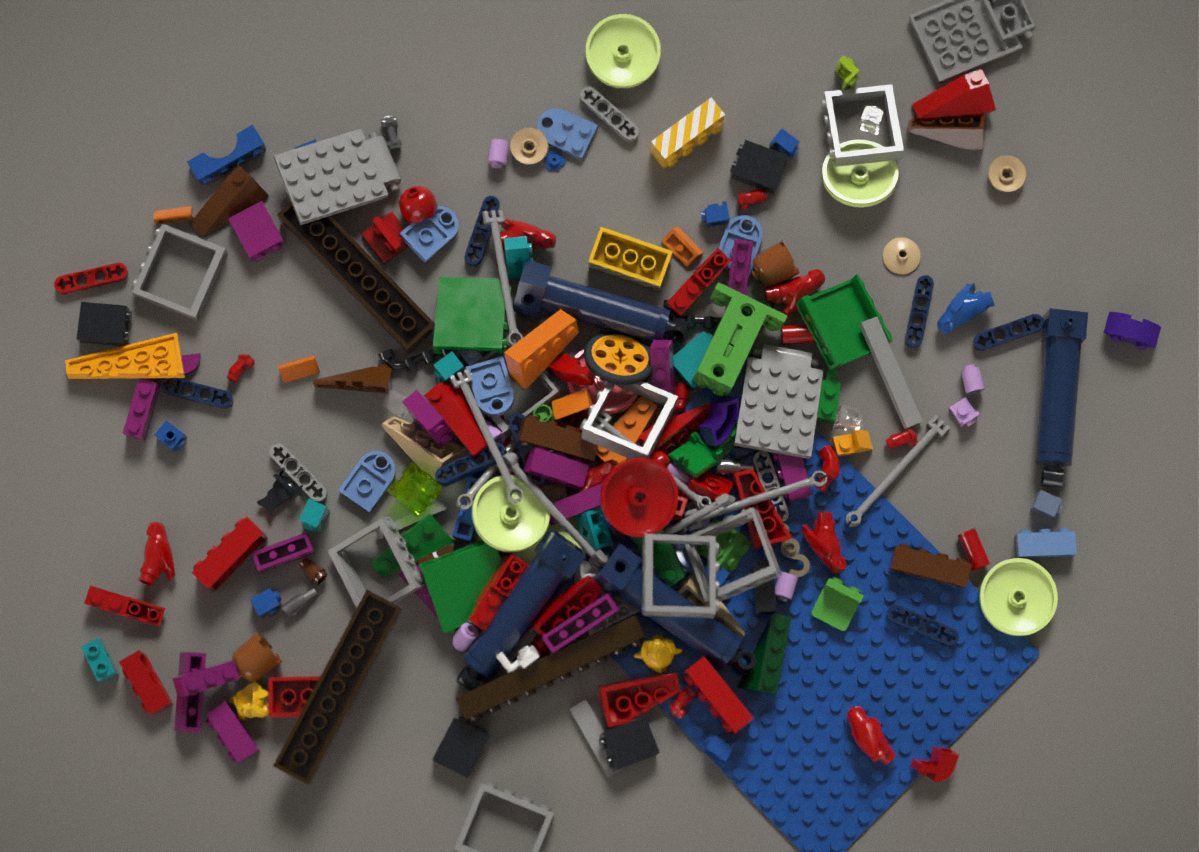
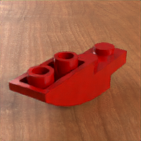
[665,248,731,317]
[546,353,595,385]
[468,553,528,630]
[84,585,165,627]

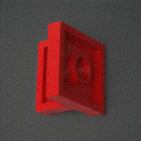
[362,211,409,264]
[688,470,734,505]

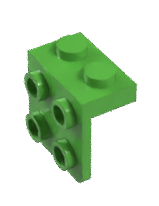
[696,519,751,574]
[811,577,864,631]

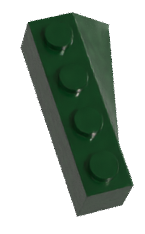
[737,613,792,696]

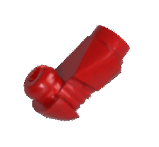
[737,189,767,210]
[226,354,255,383]
[673,383,689,414]
[885,429,918,450]
[670,687,696,719]

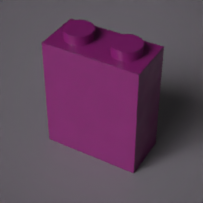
[228,201,285,262]
[402,390,455,448]

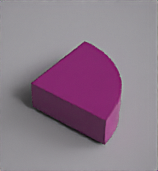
[182,353,201,375]

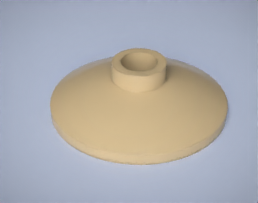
[510,128,548,165]
[988,155,1026,192]
[883,237,921,275]

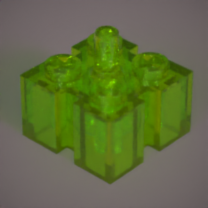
[386,462,444,517]

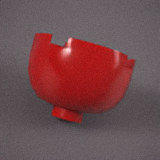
[399,186,438,223]

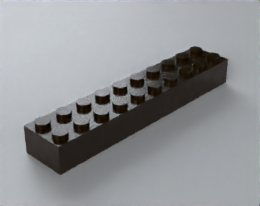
[277,202,435,354]
[273,590,403,785]
[456,615,645,722]

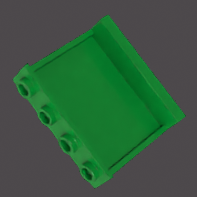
[795,274,893,371]
[433,277,512,356]
[418,540,506,634]

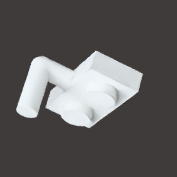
[496,645,539,673]

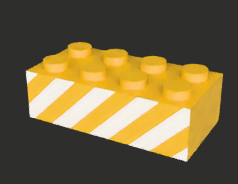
[650,97,725,169]
[588,227,673,291]

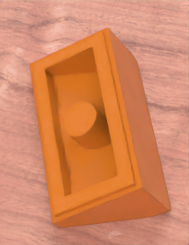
[153,206,194,225]
[661,226,703,268]
[278,356,320,383]
[552,389,592,420]

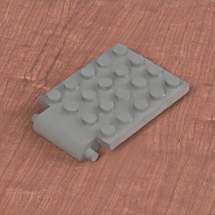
[908,0,1036,83]
[274,129,401,225]
[734,344,824,459]

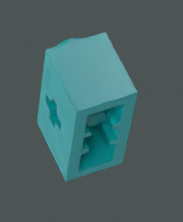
[504,236,533,280]
[433,352,464,383]
[299,499,330,533]
[575,508,613,554]
[81,638,119,683]

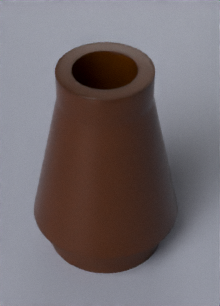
[299,557,327,585]

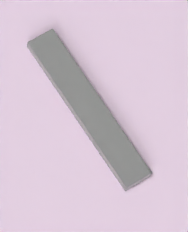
[859,316,923,429]

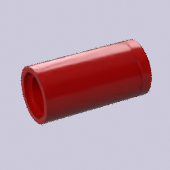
[781,324,815,345]
[957,528,990,571]

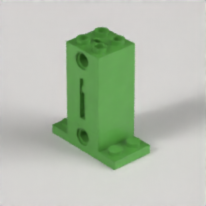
[692,282,787,397]

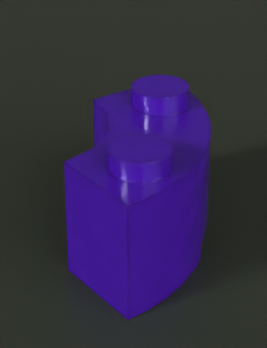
[1103,311,1161,350]
[699,396,739,446]

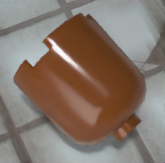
[752,241,800,287]
[232,632,282,681]

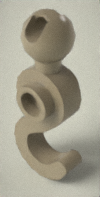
[780,523,810,578]

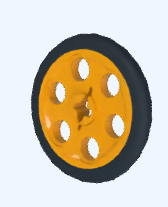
[583,331,653,385]

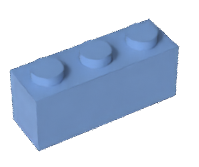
[1014,528,1077,559]

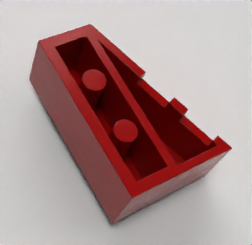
[119,650,173,715]

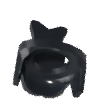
[257,467,303,515]

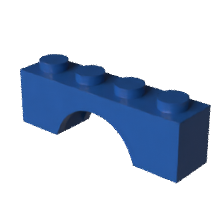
[187,125,266,185]
[452,462,489,544]

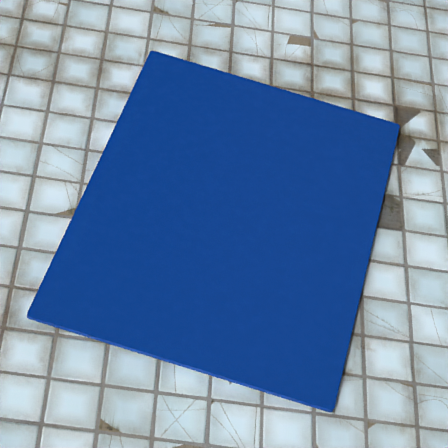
[552,360,1039,852]

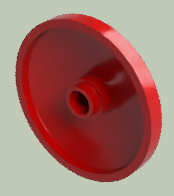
[600,458,679,537]

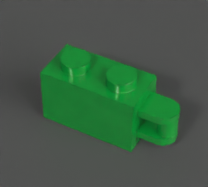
[816,369,841,424]

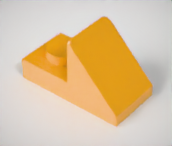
[831,429,873,457]

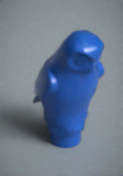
[937,282,995,334]

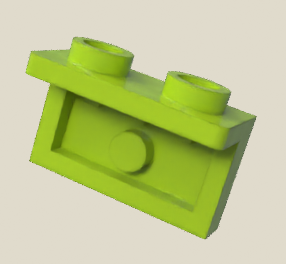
[835,55,860,90]

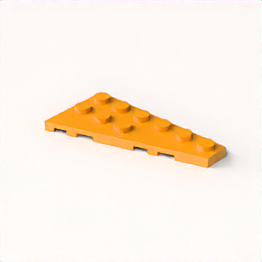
[65,333,185,379]

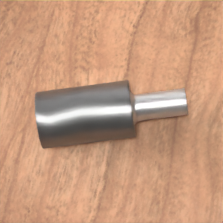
[716,460,754,475]
[281,588,317,617]

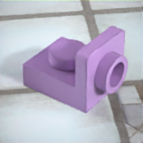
[949,397,980,427]

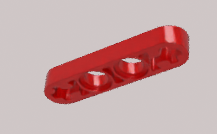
[54,263,128,294]

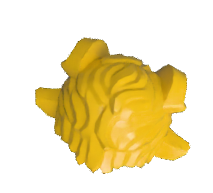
[634,634,682,674]
[229,681,269,721]

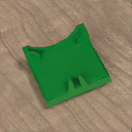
[668,431,723,479]

